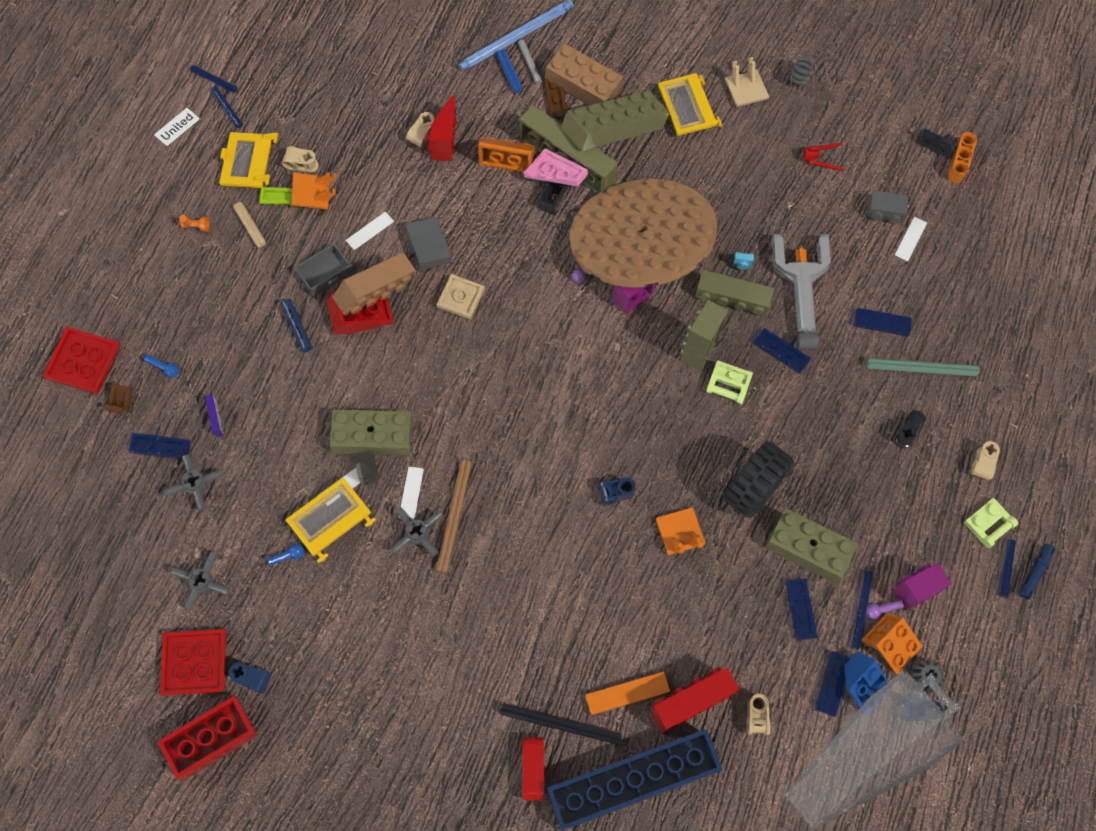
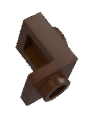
[104,384,133,414]

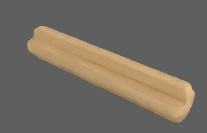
[233,202,266,248]

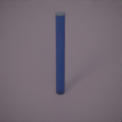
[851,571,873,650]

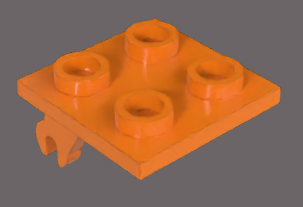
[291,172,336,210]
[655,507,706,556]

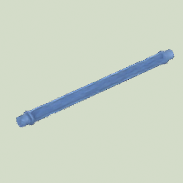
[459,0,574,71]

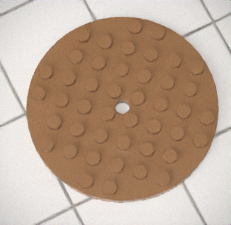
[570,178,717,287]

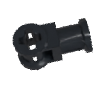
[894,410,927,449]

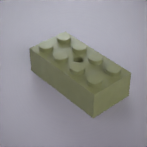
[680,300,729,371]
[330,410,412,456]
[765,508,858,584]

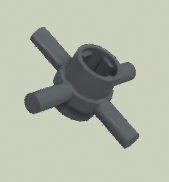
[163,455,224,511]
[391,507,443,557]
[171,552,230,611]

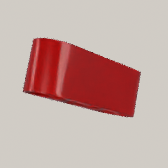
[523,737,544,801]

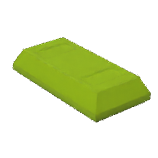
[259,187,292,205]

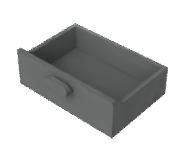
[405,217,451,272]
[294,243,354,298]

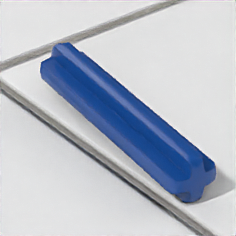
[497,49,522,94]

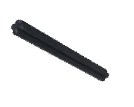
[500,704,622,745]

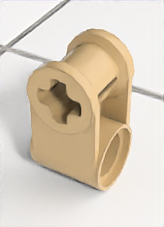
[406,112,435,148]
[282,146,319,173]
[970,441,1000,481]
[746,694,770,735]

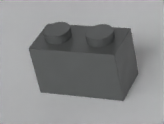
[866,190,908,223]

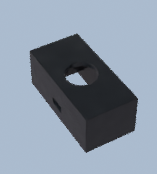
[538,181,568,215]

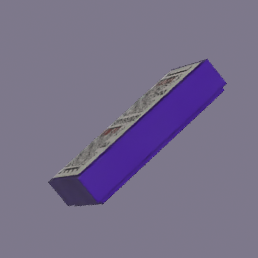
[205,394,224,437]

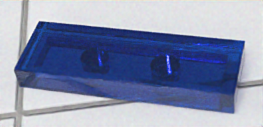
[854,307,912,337]
[753,328,811,374]
[128,433,192,460]
[785,578,818,641]
[815,651,851,717]

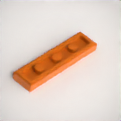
[585,672,670,716]

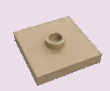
[436,274,485,320]

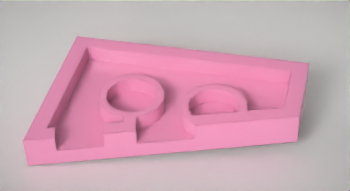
[524,149,589,186]

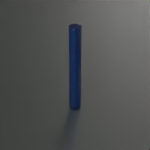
[190,65,238,93]
[211,86,243,128]
[1000,539,1016,598]

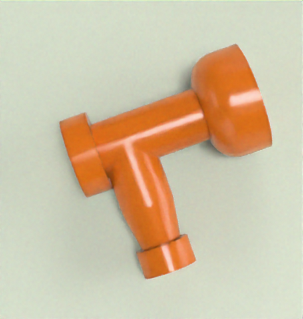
[179,215,210,232]

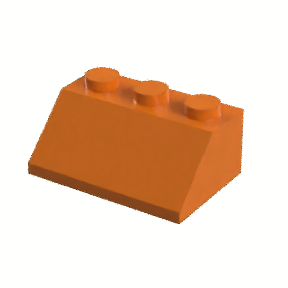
[478,137,535,172]

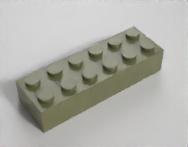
[561,90,670,151]
[519,105,618,193]

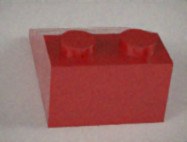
[427,95,457,161]
[326,291,394,335]

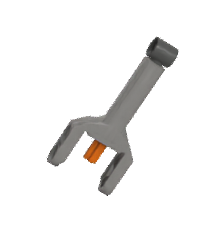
[772,234,831,350]

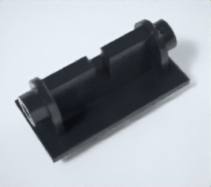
[917,128,957,159]

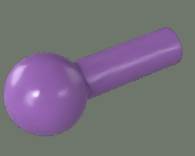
[572,269,588,283]
[865,600,904,620]

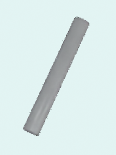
[518,40,542,85]

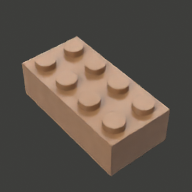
[545,43,623,105]
[332,252,416,315]

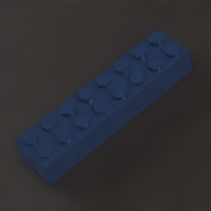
[547,729,723,831]

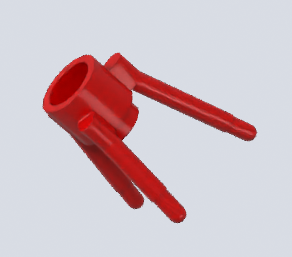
[803,143,844,171]

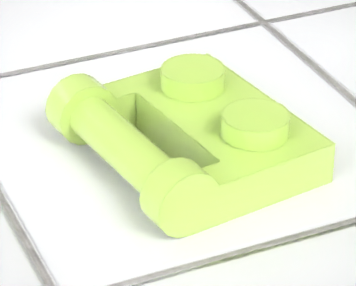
[706,360,753,405]
[964,498,1018,548]

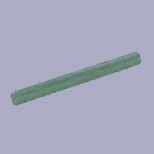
[867,358,979,376]

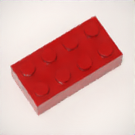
[650,667,740,734]
[157,695,259,781]

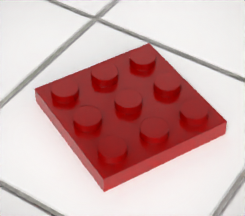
[42,326,121,395]
[160,629,227,696]

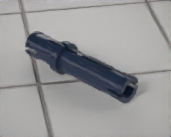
[280,299,313,353]
[1018,543,1056,600]

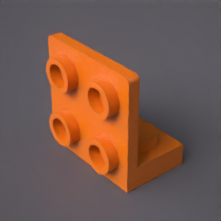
[861,612,922,674]

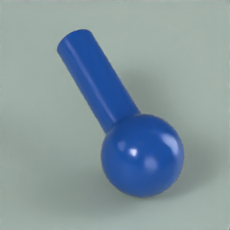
[144,354,179,378]
[266,543,304,566]

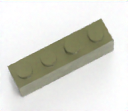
[695,269,774,315]

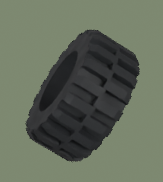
[724,441,794,518]

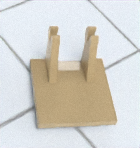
[725,57,769,107]

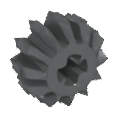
[790,55,814,86]
[910,659,947,695]

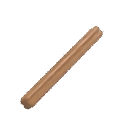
[436,460,471,573]

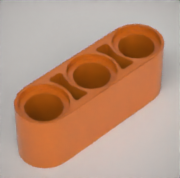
[948,132,977,183]

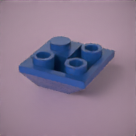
[844,651,890,715]

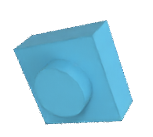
[732,252,754,270]

